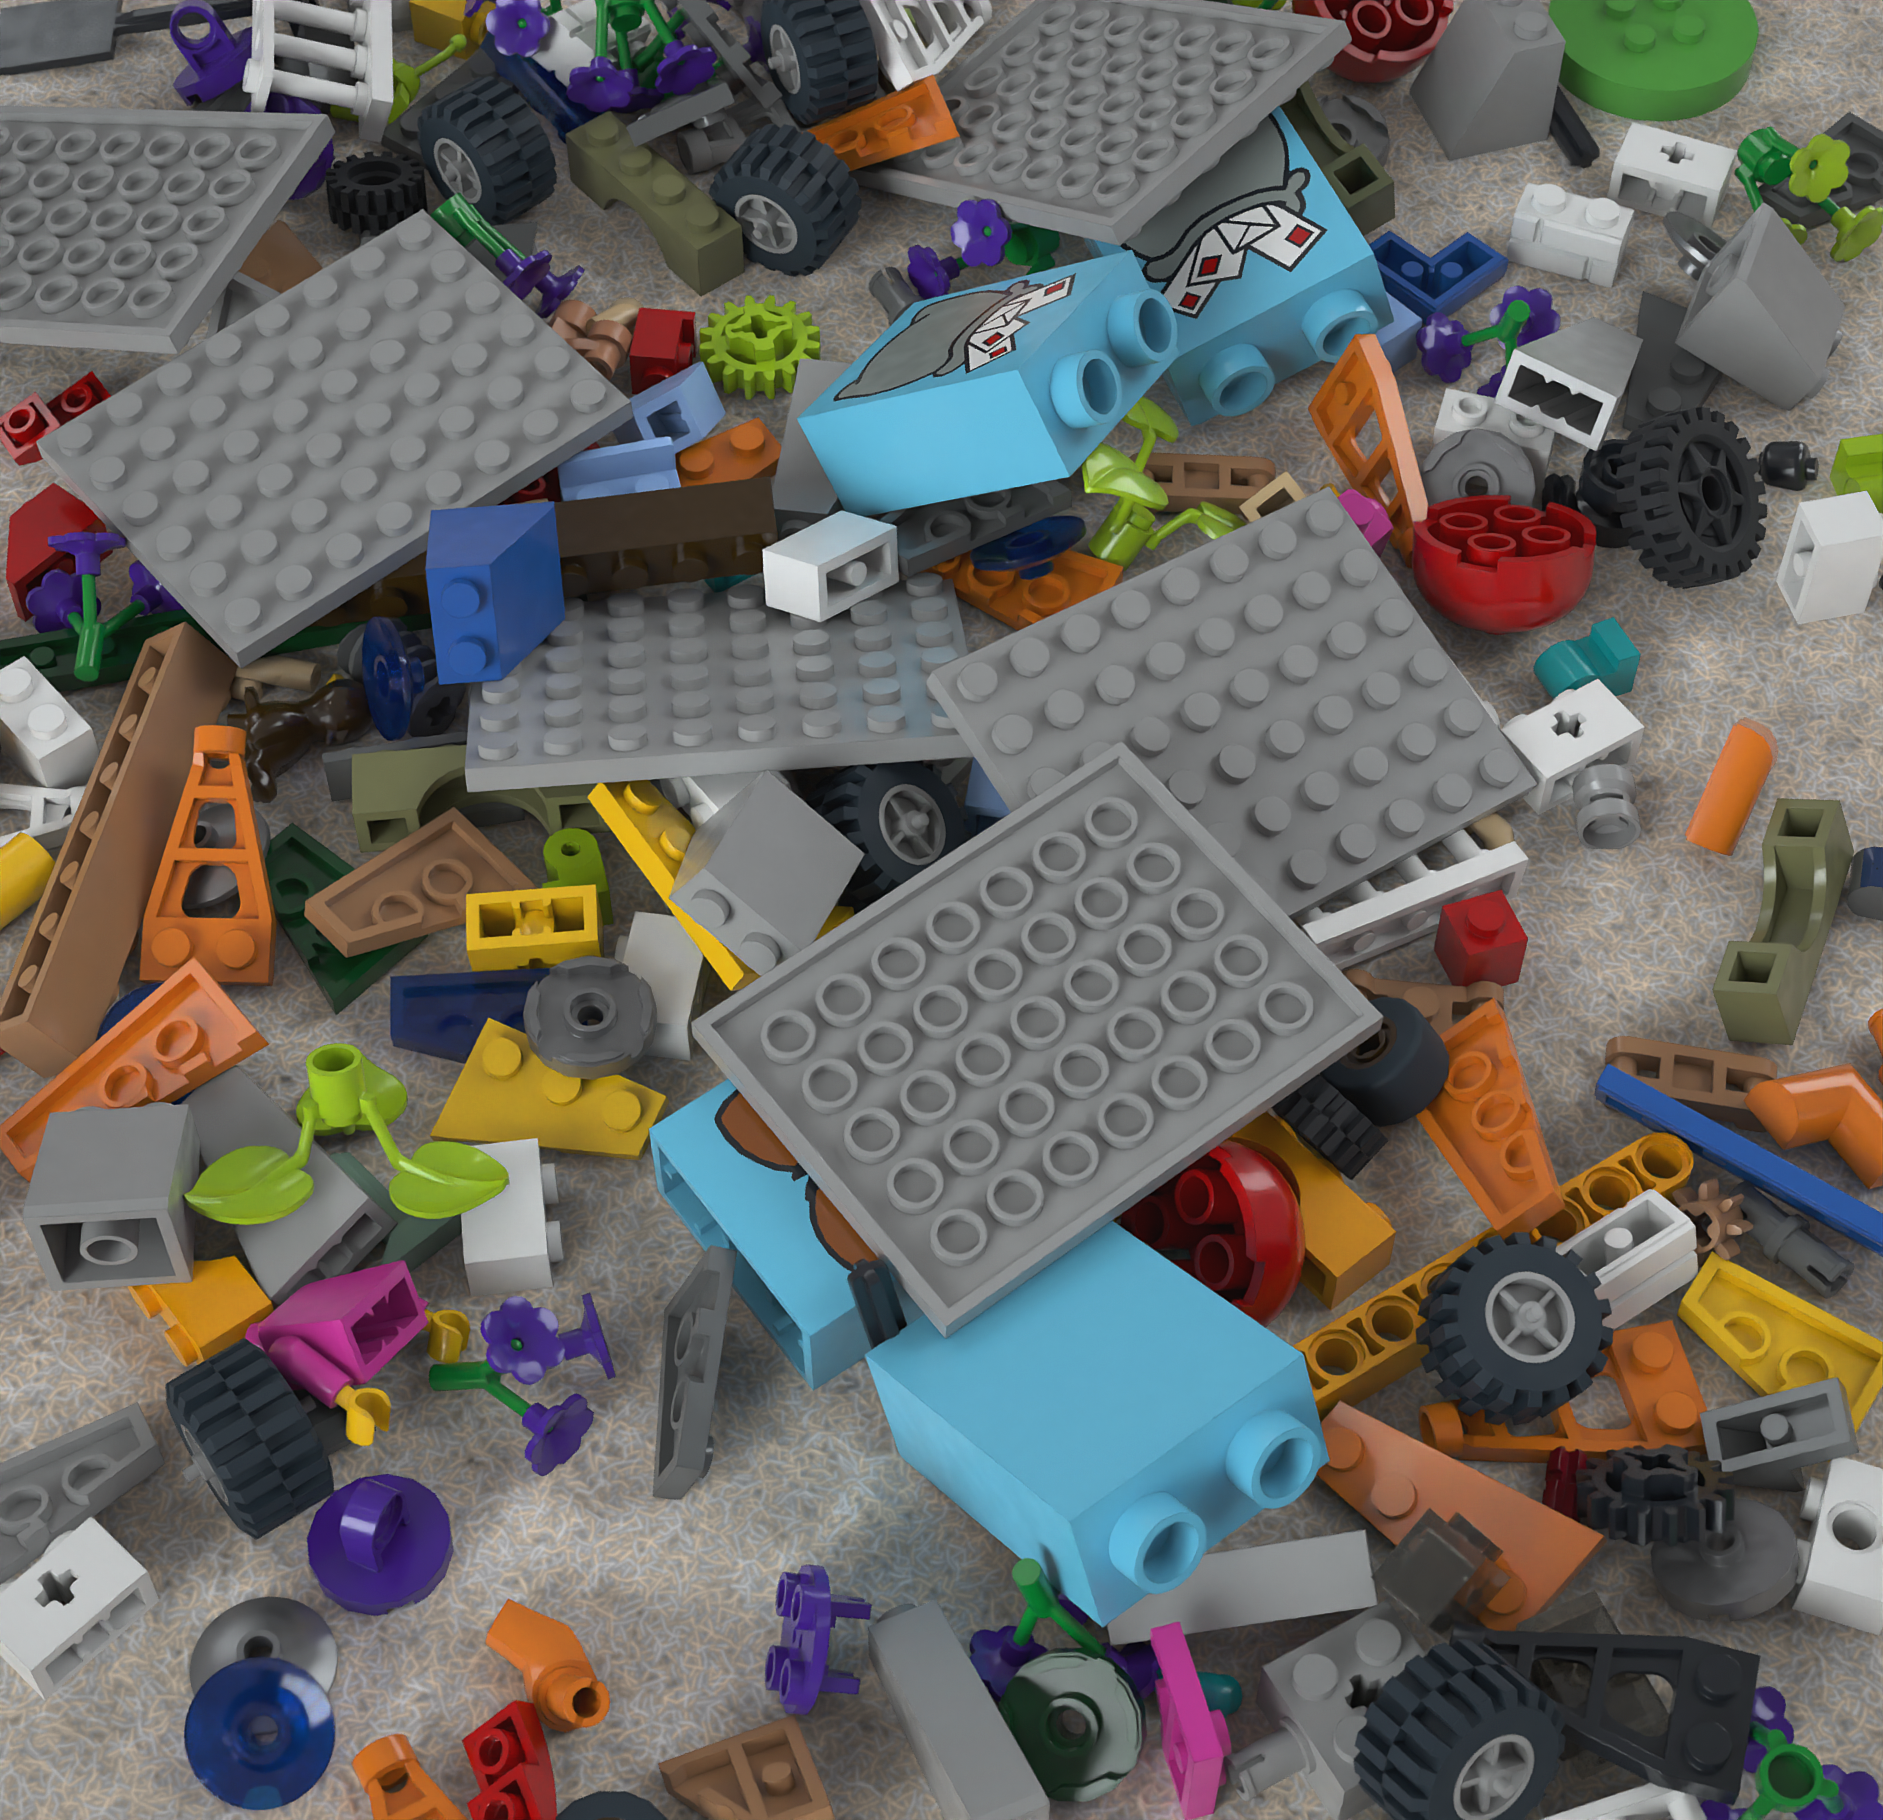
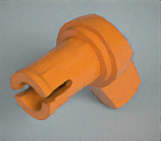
[485,1599,610,1732]

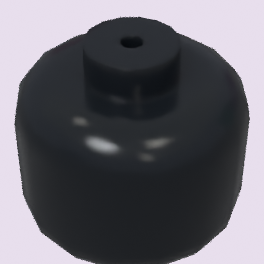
[1758,441,1819,491]

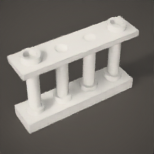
[243,0,393,143]
[1295,829,1529,970]

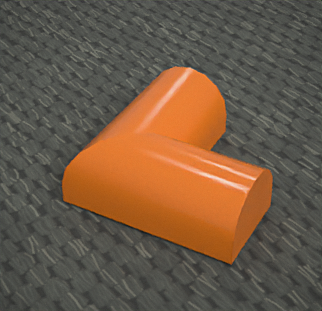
[1685,717,1779,856]
[1743,1063,1883,1189]

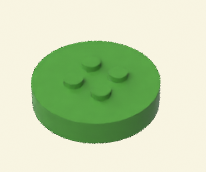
[1548,0,1759,121]

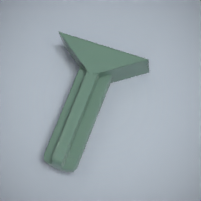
[329,1152,462,1273]

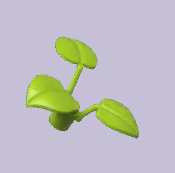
[1082,396,1247,571]
[183,1043,510,1225]

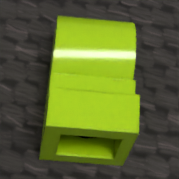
[1829,434,1883,513]
[542,828,614,926]

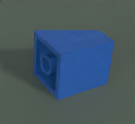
[425,502,565,685]

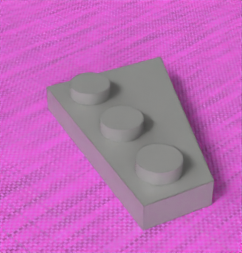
[0,1402,165,1585]

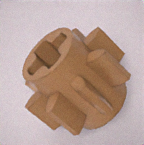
[1672,1179,1753,1268]

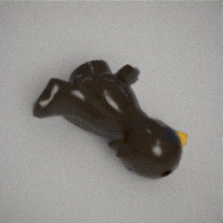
[227,673,376,803]

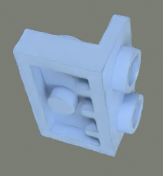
[557,436,681,502]

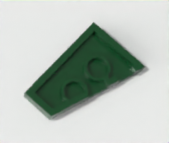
[265,822,428,1015]

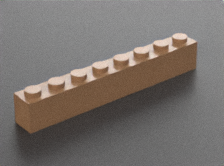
[0,622,238,1078]

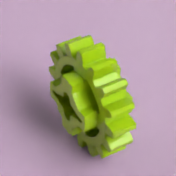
[699,295,821,400]

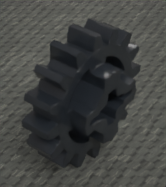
[1576,1444,1735,1546]

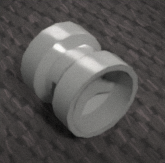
[1572,764,1641,849]

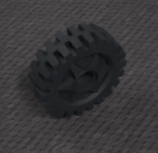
[1616,407,1767,589]

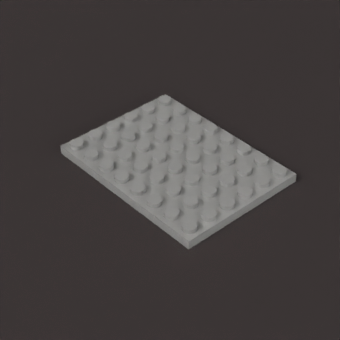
[848,0,1352,246]
[0,105,336,354]
[36,209,633,669]
[926,486,1537,920]
[465,572,974,792]
[691,741,1383,1339]

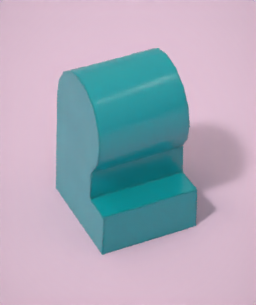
[1533,617,1641,700]

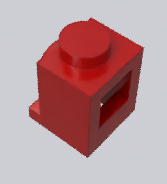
[629,307,697,394]

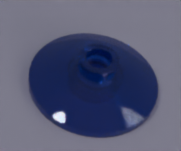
[970,515,1087,580]
[362,616,425,741]
[184,1656,336,1810]

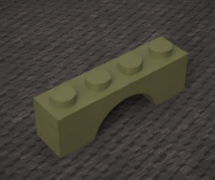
[1280,80,1395,236]
[565,111,744,297]
[352,744,613,853]
[1712,798,1854,1045]

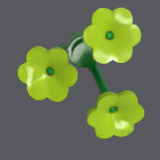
[1734,126,1883,262]

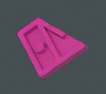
[1150,1621,1231,1820]

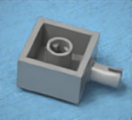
[1223,1599,1426,1820]

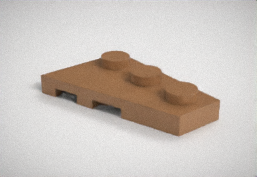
[304,807,539,958]

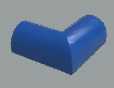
[1369,230,1509,326]

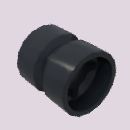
[1575,439,1634,548]

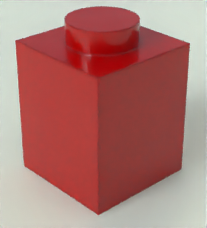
[1434,889,1528,987]

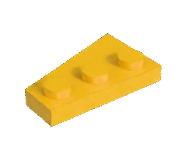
[430,1017,670,1160]
[1676,1251,1883,1463]

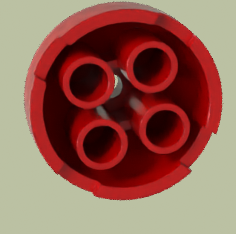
[1292,0,1454,84]
[1412,495,1597,635]
[1118,1140,1305,1328]

